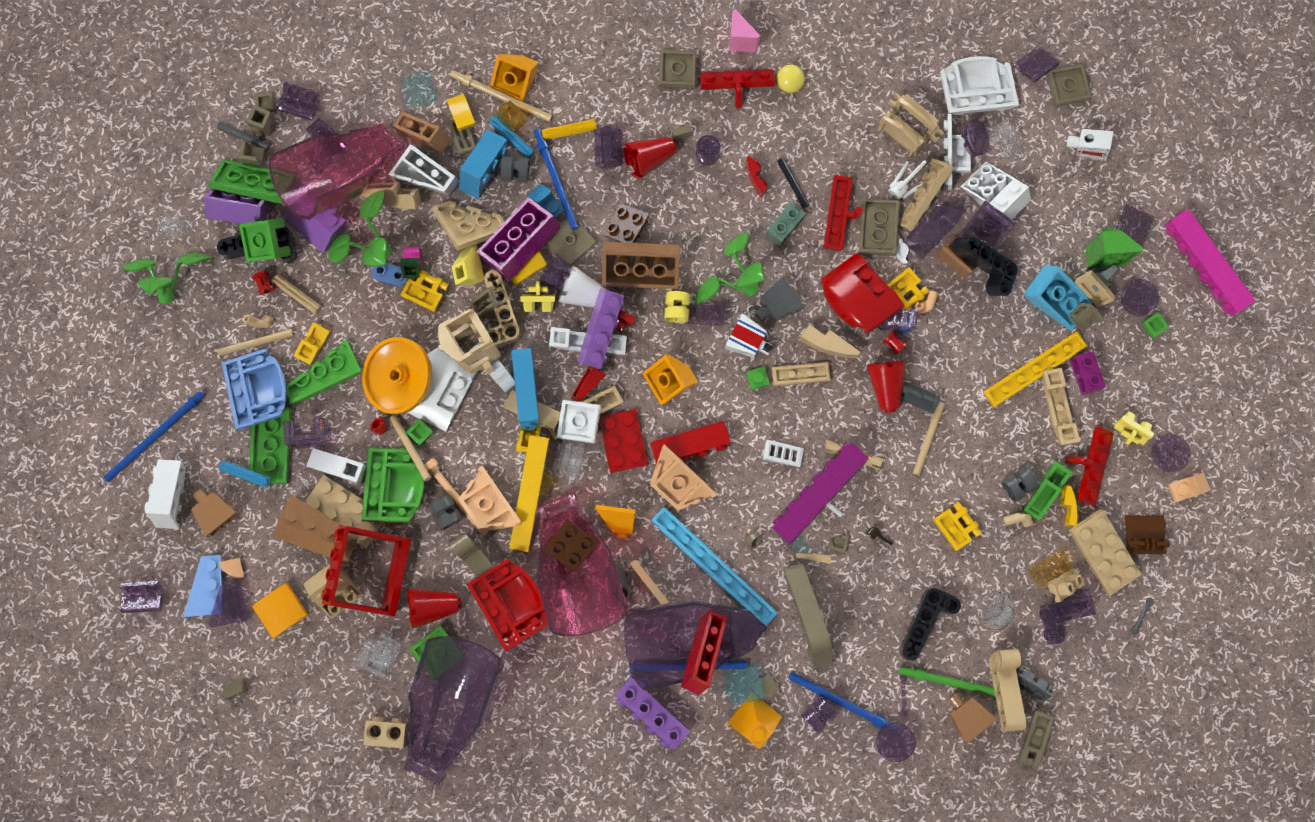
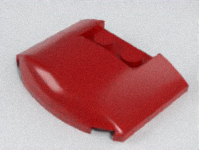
[821,253,904,333]
[467,559,548,652]

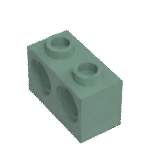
[766,202,806,247]

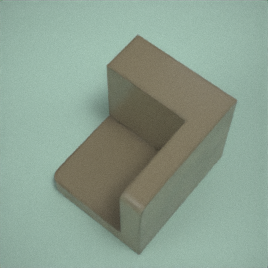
[238,141,266,168]
[1069,303,1104,331]

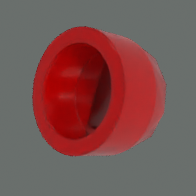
[370,418,387,435]

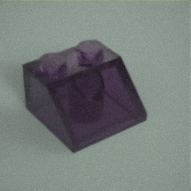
[959,200,1016,249]

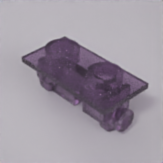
[1039,603,1065,645]

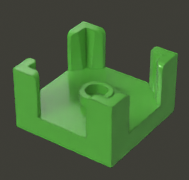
[239,217,291,262]

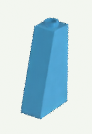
[512,348,540,430]

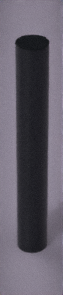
[777,157,810,209]

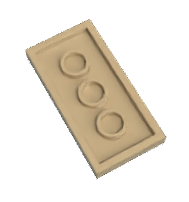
[305,475,385,549]
[1069,509,1141,596]

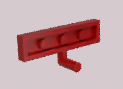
[700,69,775,108]
[823,175,863,251]
[1065,427,1113,506]

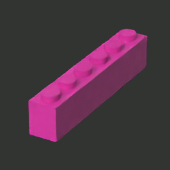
[1165,209,1256,317]

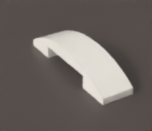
[549,327,627,355]

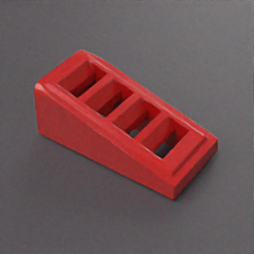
[571,366,606,402]

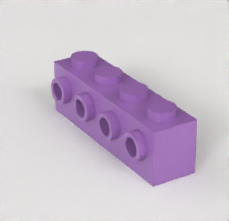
[577,289,624,369]
[615,677,690,750]

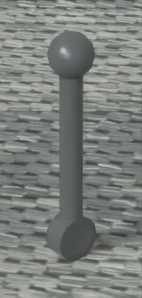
[1131,598,1154,634]

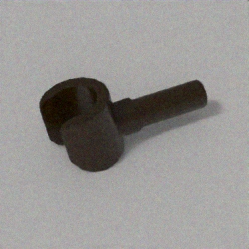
[866,527,893,545]

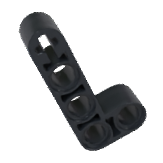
[217,226,297,264]
[953,236,1018,296]
[900,588,961,660]

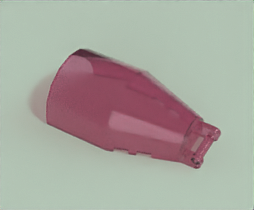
[268,124,408,220]
[536,491,629,636]

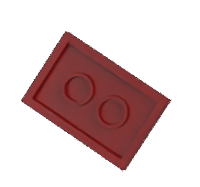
[599,409,648,473]

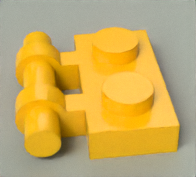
[887,267,929,316]
[400,269,449,313]
[933,501,982,552]

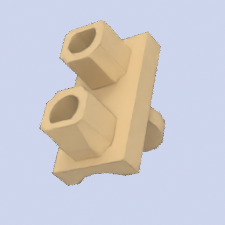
[1048,570,1084,602]

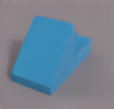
[527,184,565,219]

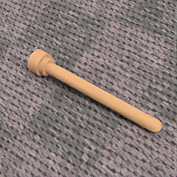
[425,458,488,535]

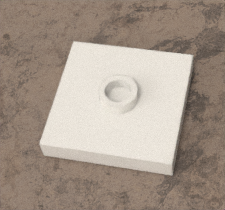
[556,400,601,444]

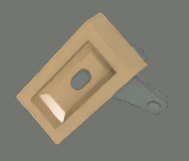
[1075,265,1118,308]

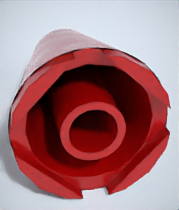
[623,137,677,179]
[867,361,905,413]
[407,589,462,628]

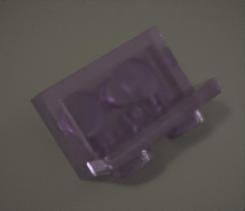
[276,82,320,121]
[119,580,164,613]

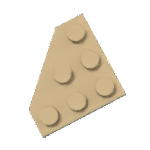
[432,201,505,251]

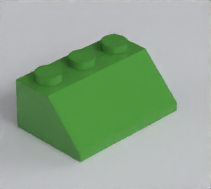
[1086,228,1143,268]

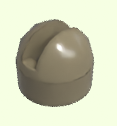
[745,531,763,548]

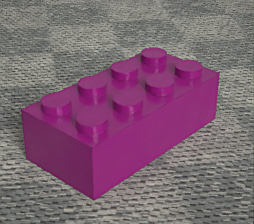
[477,197,561,281]

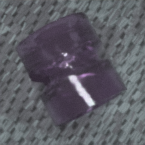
[695,135,720,166]
[539,256,572,291]
[801,696,838,734]

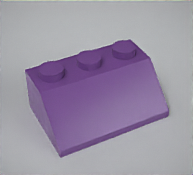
[283,184,350,254]
[204,189,270,224]

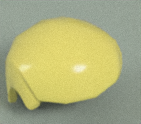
[776,65,805,93]

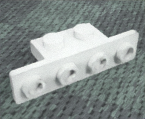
[943,114,971,190]

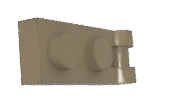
[1017,710,1055,770]

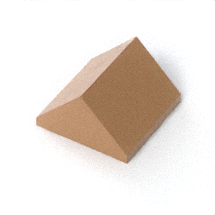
[937,234,977,279]

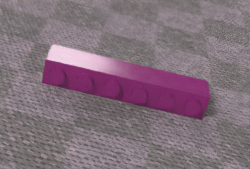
[772,442,869,545]

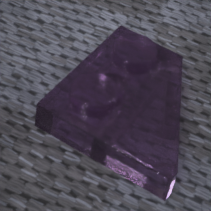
[208,581,248,629]

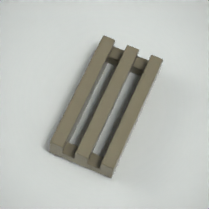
[447,119,476,156]
[470,286,501,318]

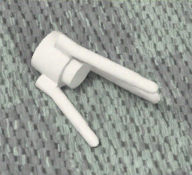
[888,160,926,200]

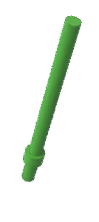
[898,666,995,696]

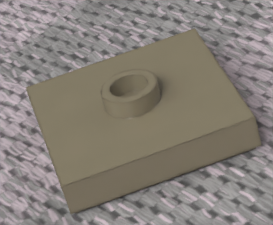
[658,50,697,89]
[1046,64,1092,107]
[546,219,597,267]

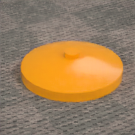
[362,337,432,414]

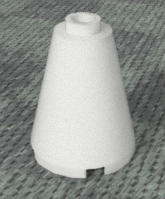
[558,266,609,308]

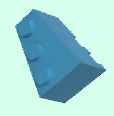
[459,130,508,199]

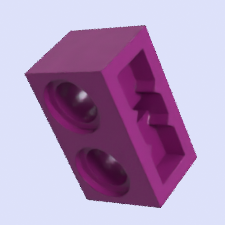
[1069,351,1106,396]

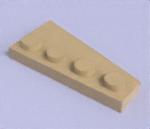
[898,158,954,231]

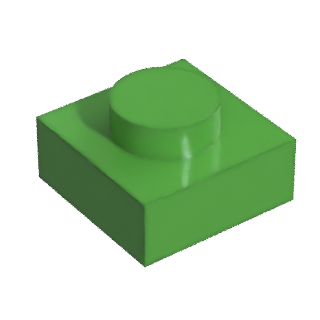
[1141,312,1169,339]
[746,366,770,391]
[406,419,434,446]

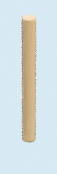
[217,329,294,356]
[912,403,945,476]
[389,415,431,481]

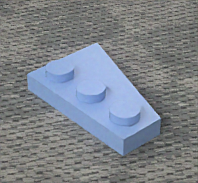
[183,555,224,617]

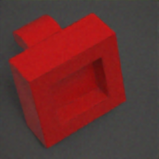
[616,310,636,332]

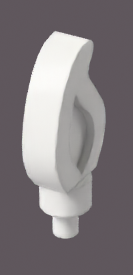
[896,235,909,264]

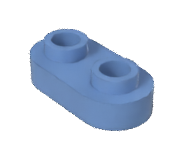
[371,263,409,287]

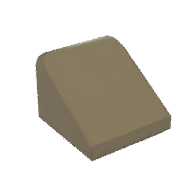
[223,678,248,699]

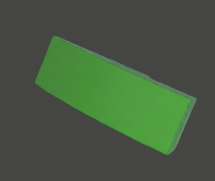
[1023,460,1073,521]

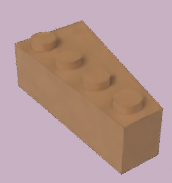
[274,495,359,564]

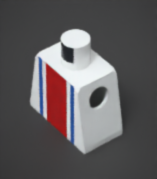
[725,314,773,358]

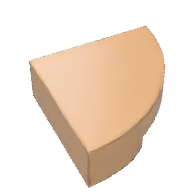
[219,558,244,578]

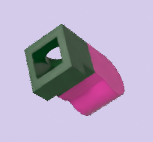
[400,247,422,278]

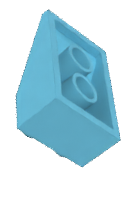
[1023,265,1093,331]

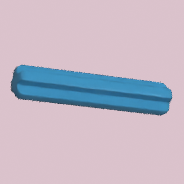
[490,116,534,158]
[219,461,271,487]

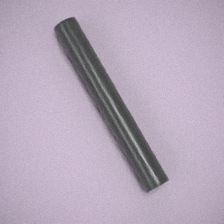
[217,122,271,151]

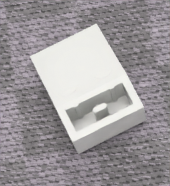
[961,162,1031,225]

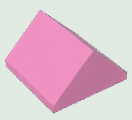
[729,9,760,52]

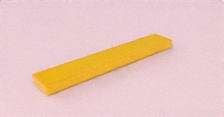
[983,331,1088,408]
[509,435,550,552]

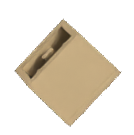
[303,564,363,619]

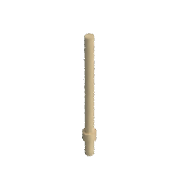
[450,70,553,122]

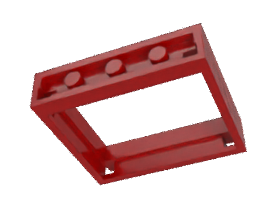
[321,525,411,617]

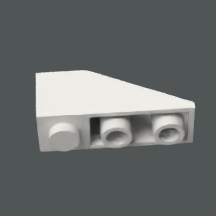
[306,448,367,485]

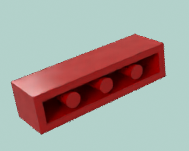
[650,421,731,464]
[681,610,727,695]

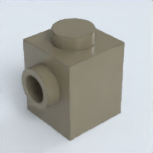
[246,105,276,136]

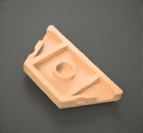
[650,444,717,510]
[458,466,522,532]

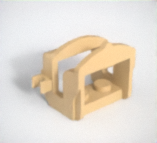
[878,93,944,157]
[438,309,501,375]

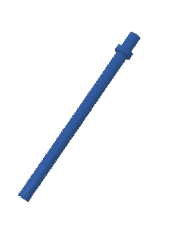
[104,391,205,482]

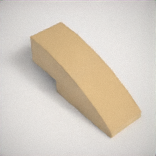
[358,182,421,210]
[799,325,860,358]

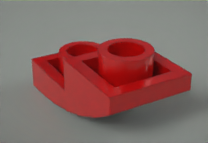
[746,155,767,197]

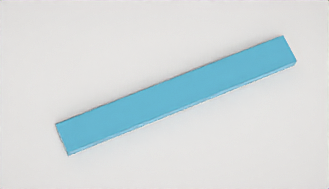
[651,507,778,627]

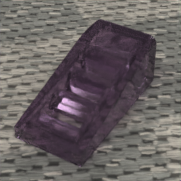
[686,305,725,326]
[878,309,919,330]

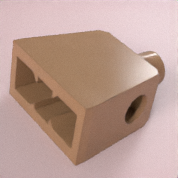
[191,489,240,538]
[948,692,997,743]

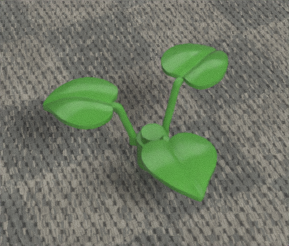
[328,190,391,267]
[696,231,765,306]
[123,253,214,303]

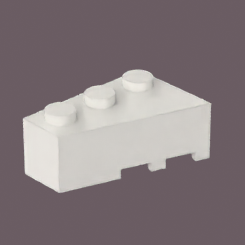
[388,144,459,196]
[144,460,186,529]

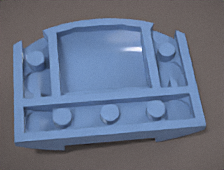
[222,349,287,431]

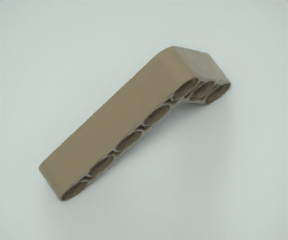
[449,532,494,577]
[783,563,833,670]

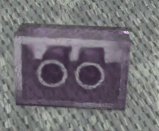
[906,201,967,260]

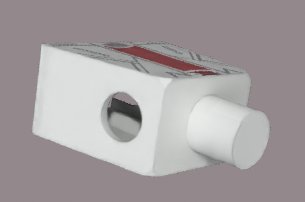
[1066,129,1113,161]

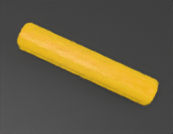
[542,119,597,140]

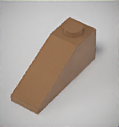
[393,112,451,154]

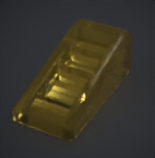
[1029,550,1073,587]

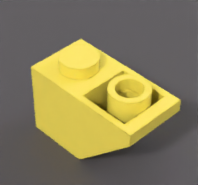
[452,244,484,286]

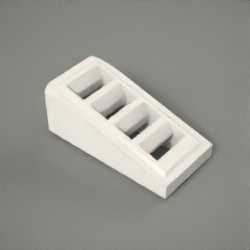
[762,440,804,467]

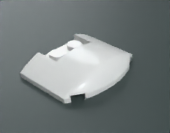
[940,56,1019,115]
[407,345,478,432]

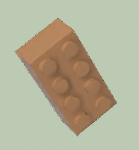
[602,242,680,289]

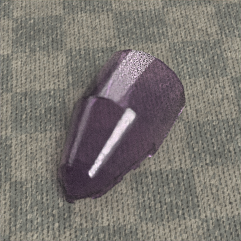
[624,600,766,690]

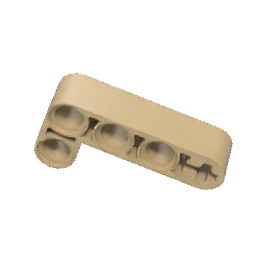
[484,270,521,348]
[989,649,1026,732]

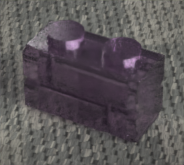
[594,125,624,169]

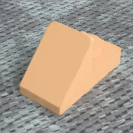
[1168,472,1211,503]

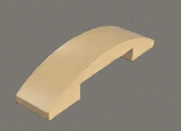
[1042,368,1080,446]

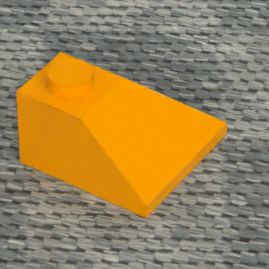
[489,54,539,102]
[642,354,698,406]
[595,505,635,539]
[727,692,783,749]

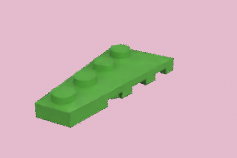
[286,339,362,406]

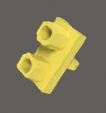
[520,281,556,312]
[1113,411,1154,445]

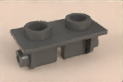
[901,382,940,414]
[1016,667,1054,702]

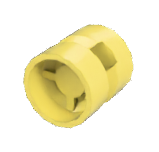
[664,291,690,323]

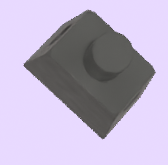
[755,277,804,322]

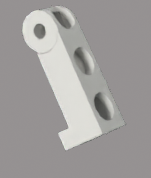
[470,342,515,393]

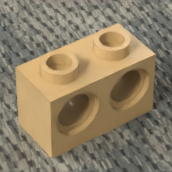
[363,716,408,748]

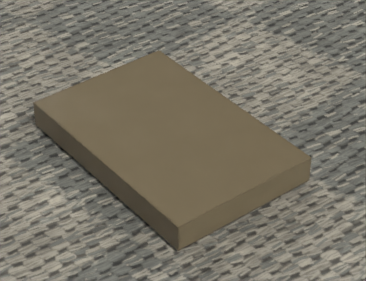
[858,198,900,256]

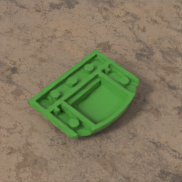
[362,448,424,522]

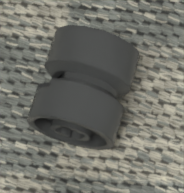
[501,156,530,183]
[1001,467,1039,502]
[428,495,463,531]

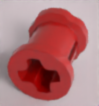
[252,271,275,295]
[882,330,907,355]

